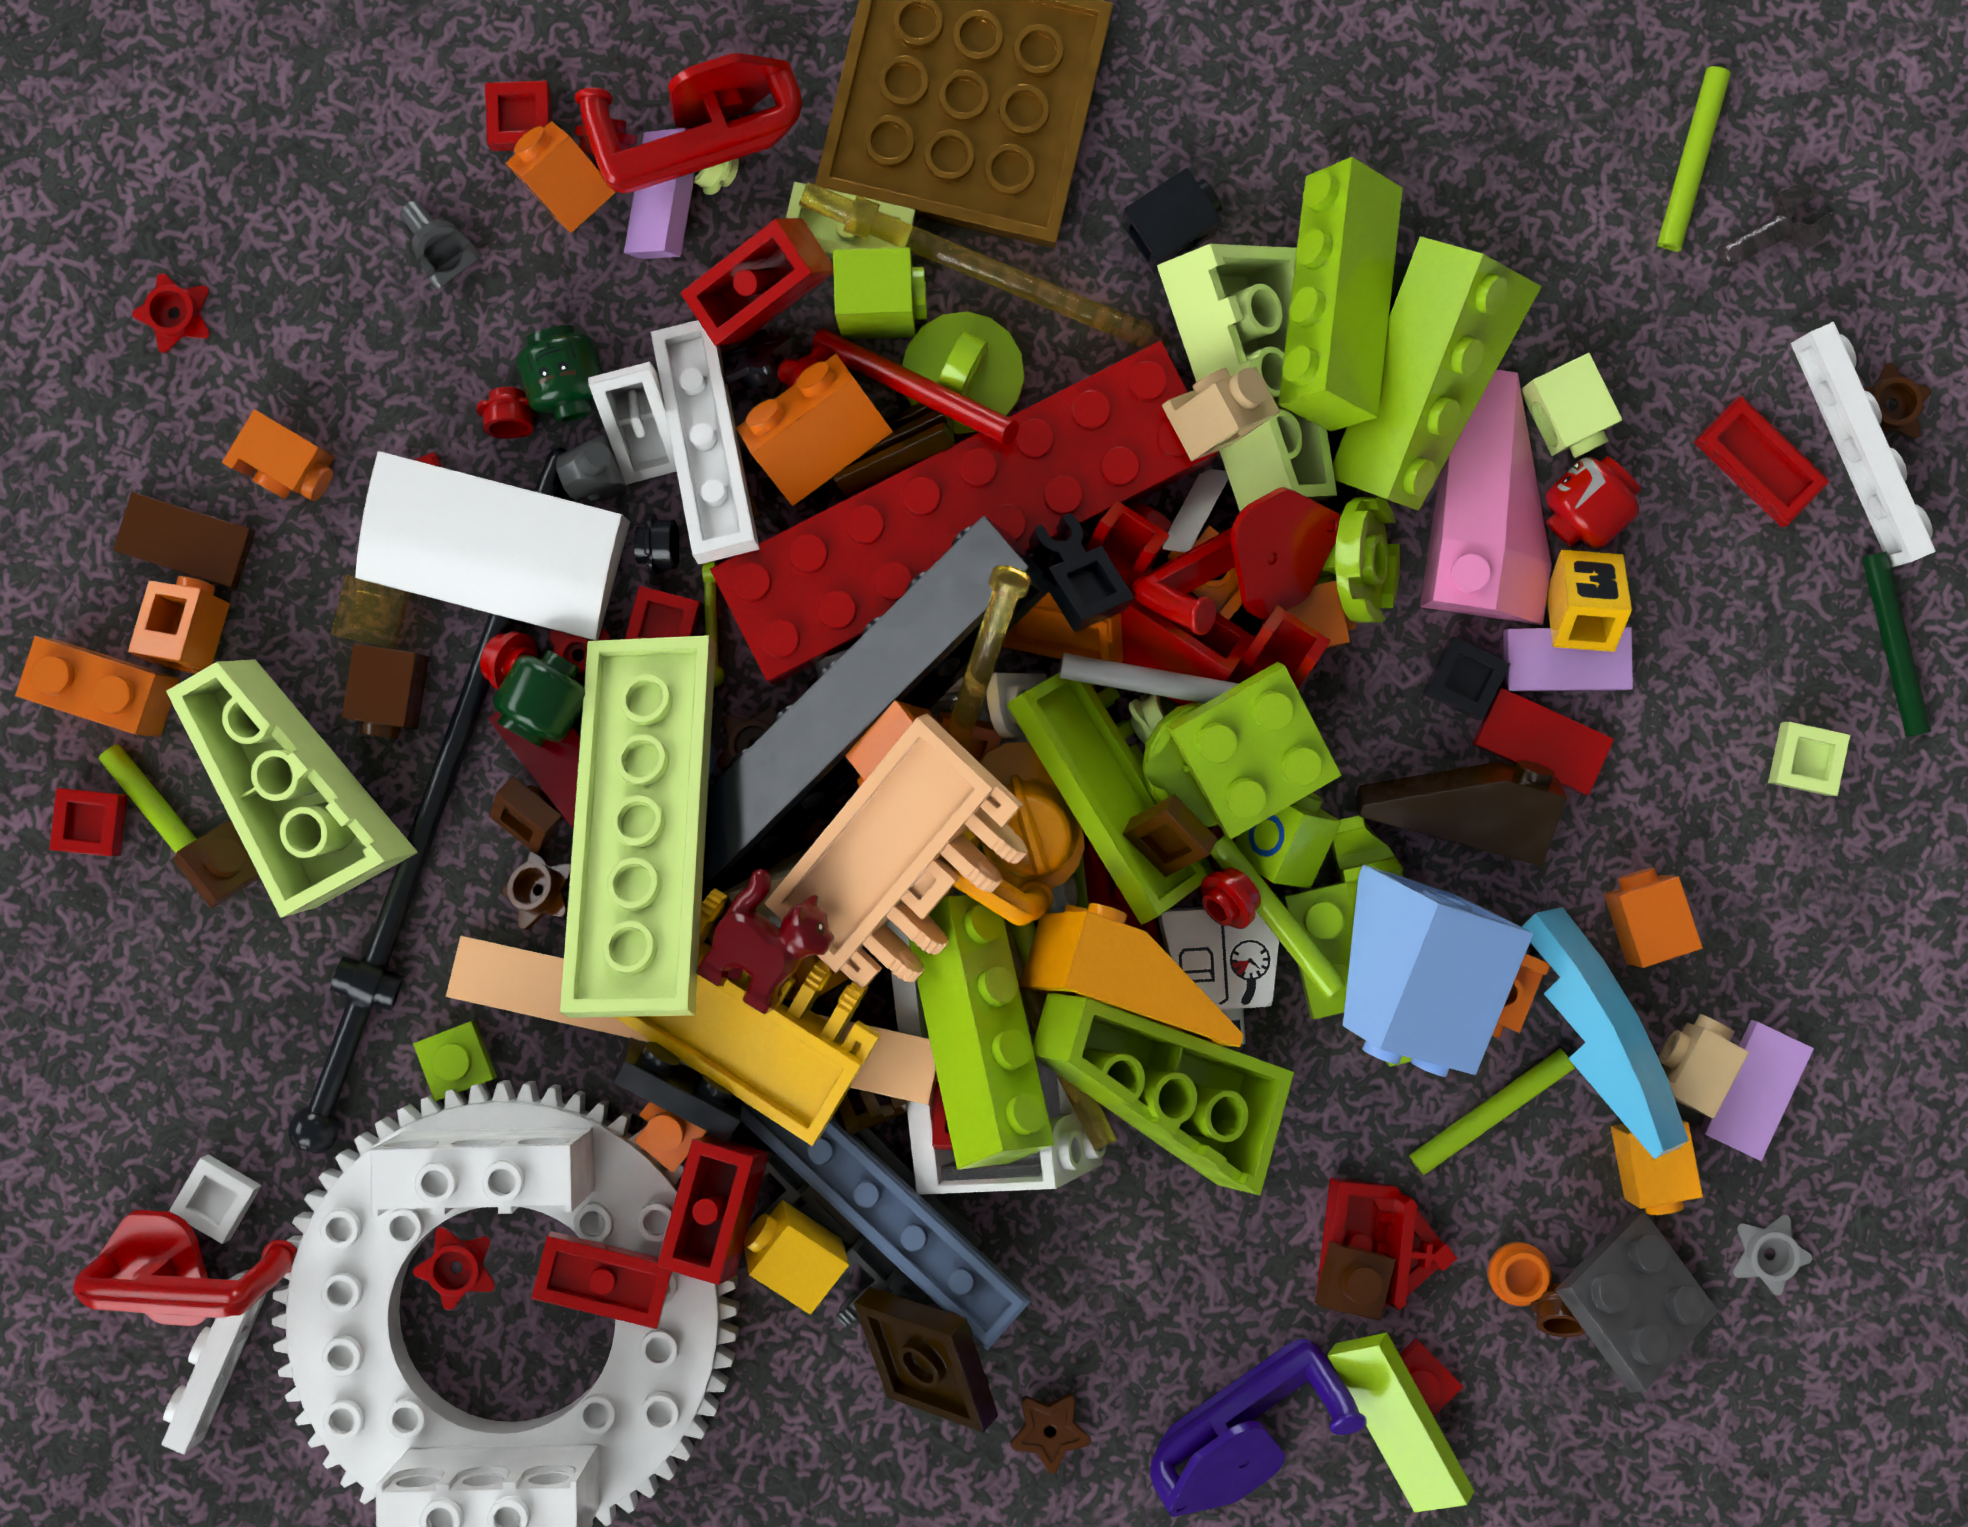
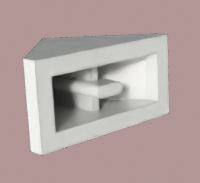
[588,362,677,485]

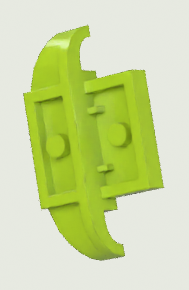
[1282,815,1411,1067]

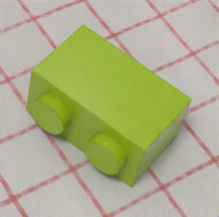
[833,247,927,339]

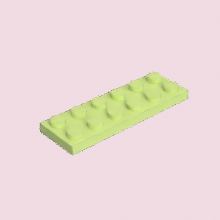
[560,635,716,1018]

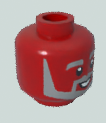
[1545,456,1641,549]

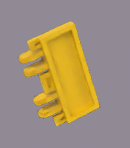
[615,888,881,1146]

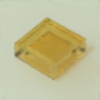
[331,574,410,650]

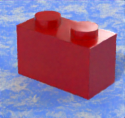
[680,218,834,346]
[657,1135,769,1285]

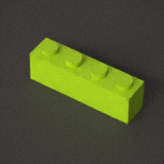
[1278,157,1403,432]
[908,895,1055,1170]

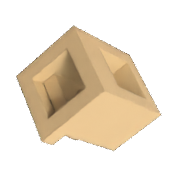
[1162,367,1280,462]
[1659,1014,1749,1119]

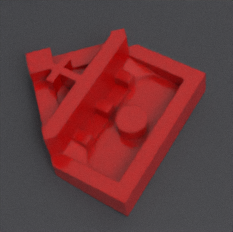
[1316,1177,1458,1311]

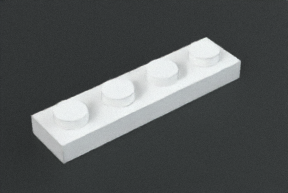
[651,320,760,565]
[1791,322,1936,567]

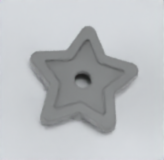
[1733,1215,1812,1296]

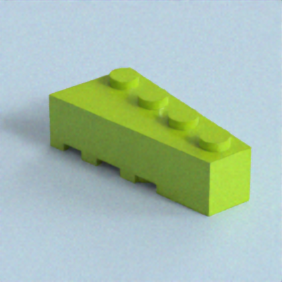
[1032,993,1294,1196]

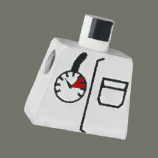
[1157,907,1279,1045]

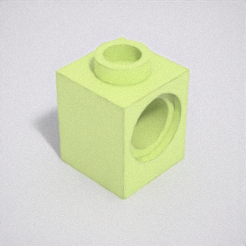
[1521,353,1622,458]

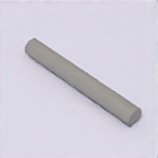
[1059,653,1239,704]

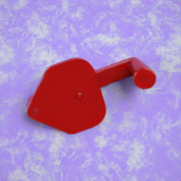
[575,53,803,194]
[1133,487,1341,635]
[73,1210,297,1326]

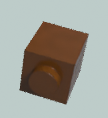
[341,643,429,739]

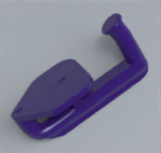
[1150,1339,1367,1517]

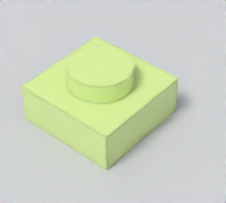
[1768,722,1850,796]

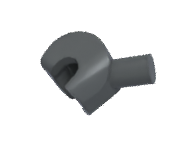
[400,201,483,291]
[556,434,626,502]

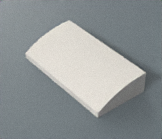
[355,451,630,641]

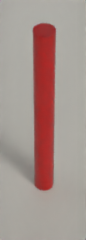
[812,328,1019,445]

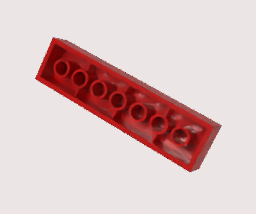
[710,340,1218,685]

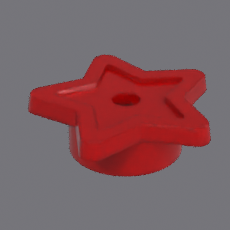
[132,273,210,353]
[413,1227,495,1310]

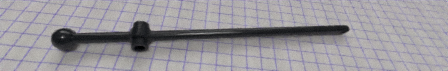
[288,448,567,1154]

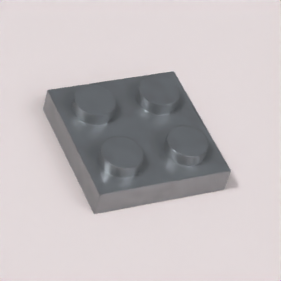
[1555,1210,1718,1393]

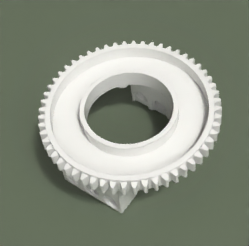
[272,1080,740,1527]

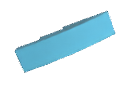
[1522,907,1688,1159]

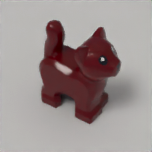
[696,869,834,1014]

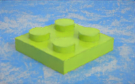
[1166,662,1342,840]

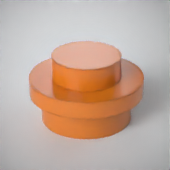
[1487,1242,1552,1306]

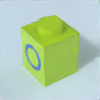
[1235,793,1342,889]

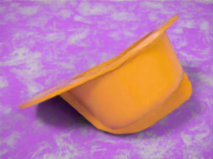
[980,742,1085,889]

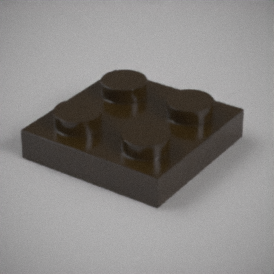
[854,1287,998,1433]

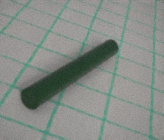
[1861,551,1931,737]

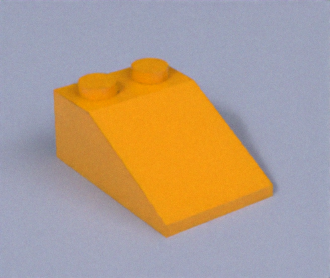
[1019,903,1244,1047]

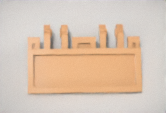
[764,713,1028,988]

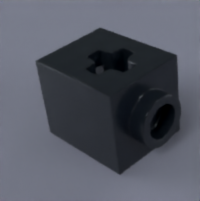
[1121,168,1222,274]

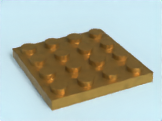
[814,0,1113,249]

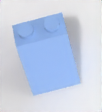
[1343,864,1534,1077]

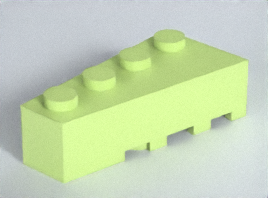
[1157,244,1337,512]
[166,659,418,918]

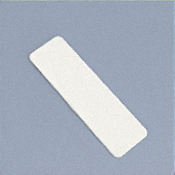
[1163,469,1229,552]

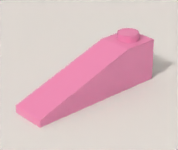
[1420,369,1552,625]

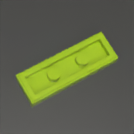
[1327,1333,1475,1513]

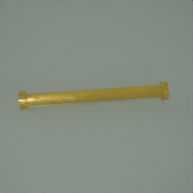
[946,565,1031,750]

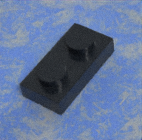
[613,1037,742,1142]

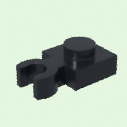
[1029,513,1134,632]

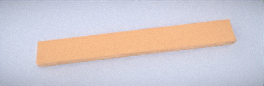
[446,936,937,1105]

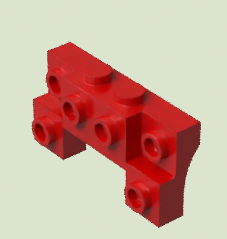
[1085,501,1331,706]

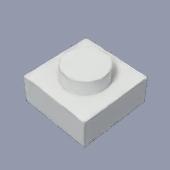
[169,1154,262,1244]

